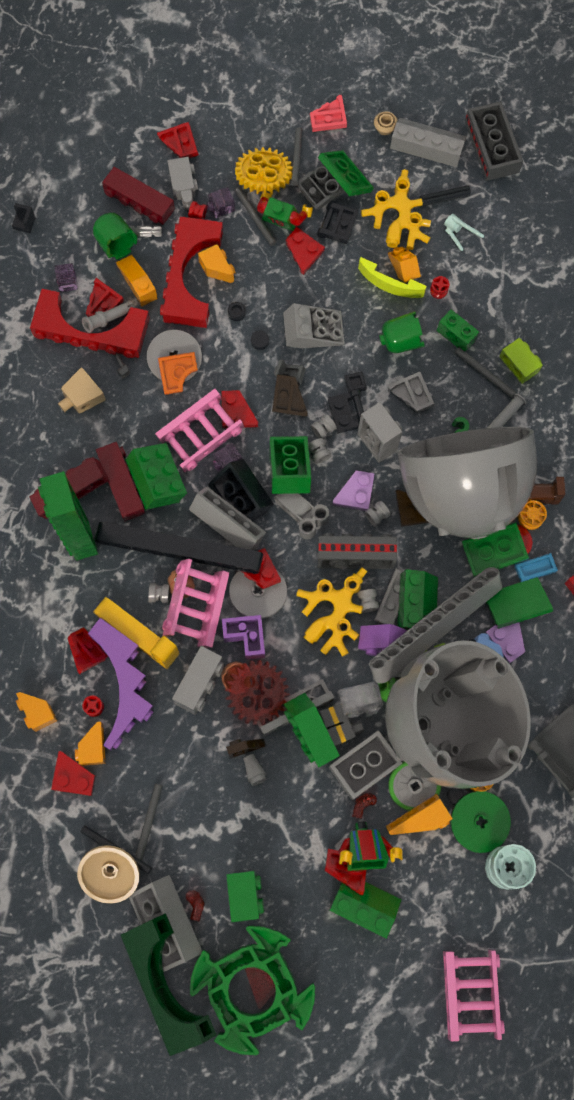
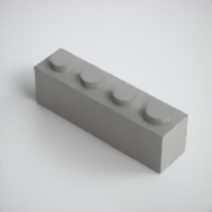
[189,487,266,550]

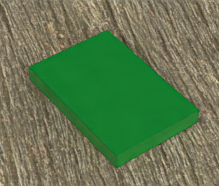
[318,150,374,196]
[462,522,529,578]
[486,577,553,629]

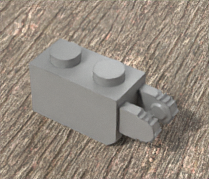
[167,157,198,210]

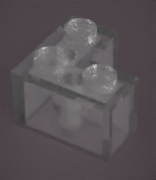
[337,681,383,718]

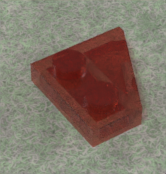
[245,967,276,1009]

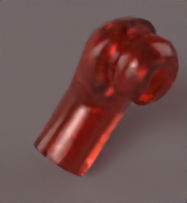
[352,793,377,819]
[186,890,205,922]

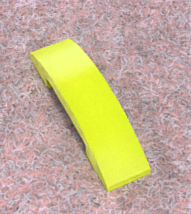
[358,257,427,298]

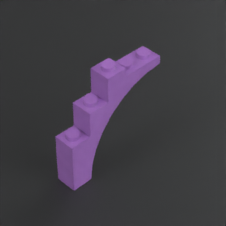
[88,618,154,751]

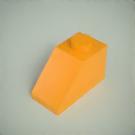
[75,722,106,766]

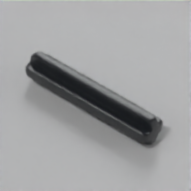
[419,185,471,206]

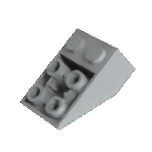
[283,303,345,348]

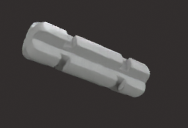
[129,226,162,237]

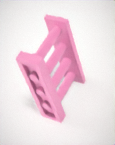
[155,389,244,472]
[162,559,229,648]
[443,950,505,1041]

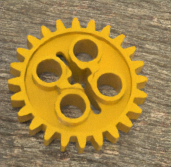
[235,147,292,195]

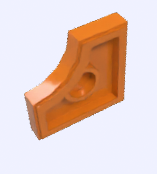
[158,352,198,395]

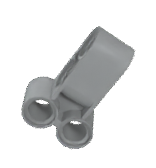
[274,493,329,540]

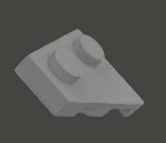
[387,372,435,413]

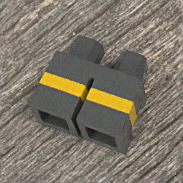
[319,703,364,747]

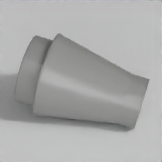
[243,754,267,786]

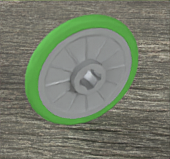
[389,762,441,811]

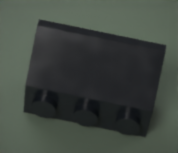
[208,459,274,522]

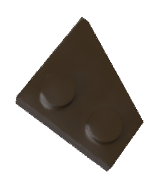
[272,374,308,416]
[395,490,429,527]
[226,739,266,759]

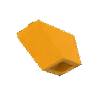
[198,244,235,283]
[388,247,421,283]
[16,692,57,732]

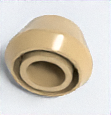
[374,111,398,135]

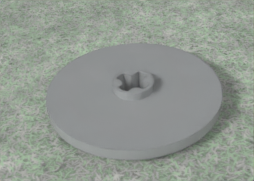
[147,330,202,382]
[229,571,287,619]

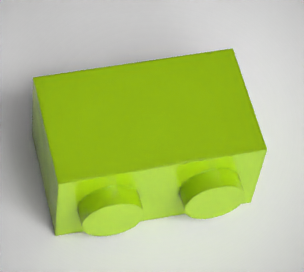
[499,337,543,384]

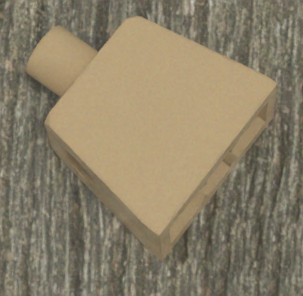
[58,367,106,413]

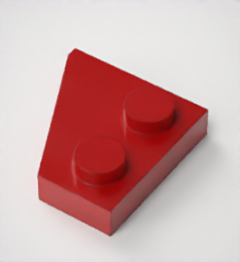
[221,390,258,428]
[241,548,281,589]
[67,627,108,674]
[325,849,367,895]

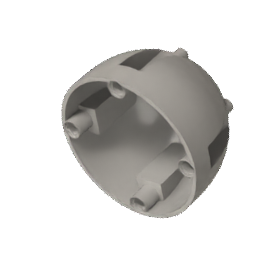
[398,427,537,539]
[385,640,531,789]

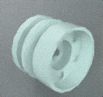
[485,844,536,890]

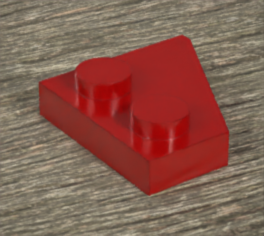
[157,122,199,158]
[286,227,325,275]
[86,278,124,317]
[51,751,96,796]

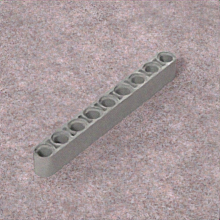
[369,567,503,683]

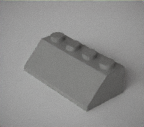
[390,118,467,167]
[129,875,202,972]

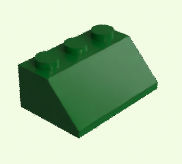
[398,569,438,630]
[329,882,402,939]

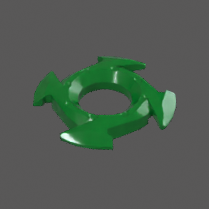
[190,925,315,1055]

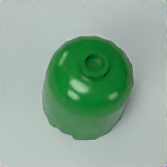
[93,213,138,260]
[379,312,425,354]

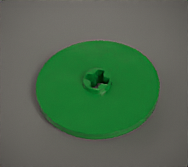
[450,791,511,853]

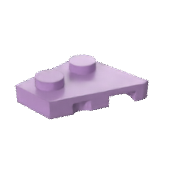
[332,471,374,511]
[485,622,525,664]

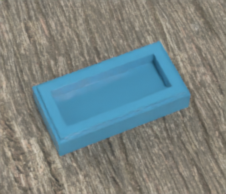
[514,553,558,582]

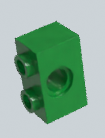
[437,309,479,352]

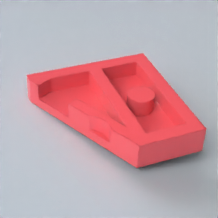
[310,95,347,132]

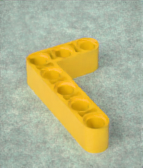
[93,597,180,669]

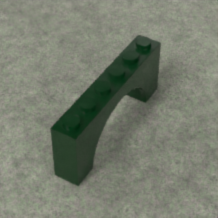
[120,913,217,1056]

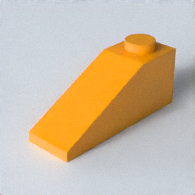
[116,255,157,307]
[386,793,453,835]

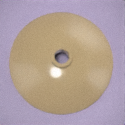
[77,845,140,903]

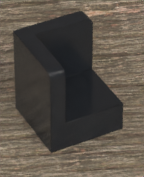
[12,203,36,233]

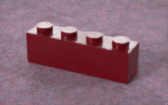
[102,167,175,225]
[95,441,145,522]
[29,457,109,519]

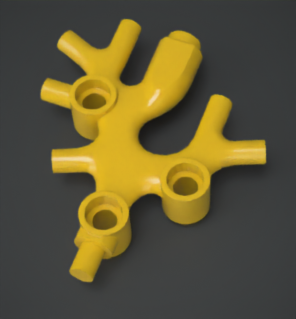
[361,169,431,250]
[297,567,367,657]

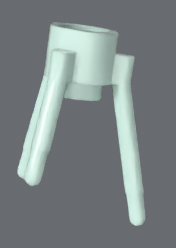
[444,214,484,251]

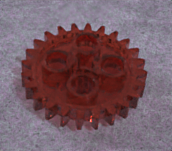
[225,660,290,725]

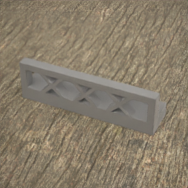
[253,679,334,736]

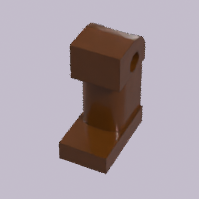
[528,477,565,505]

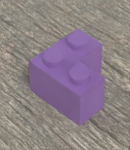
[222,615,265,660]
[358,624,408,656]

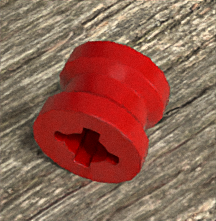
[188,201,208,220]
[430,276,450,299]
[82,695,104,717]

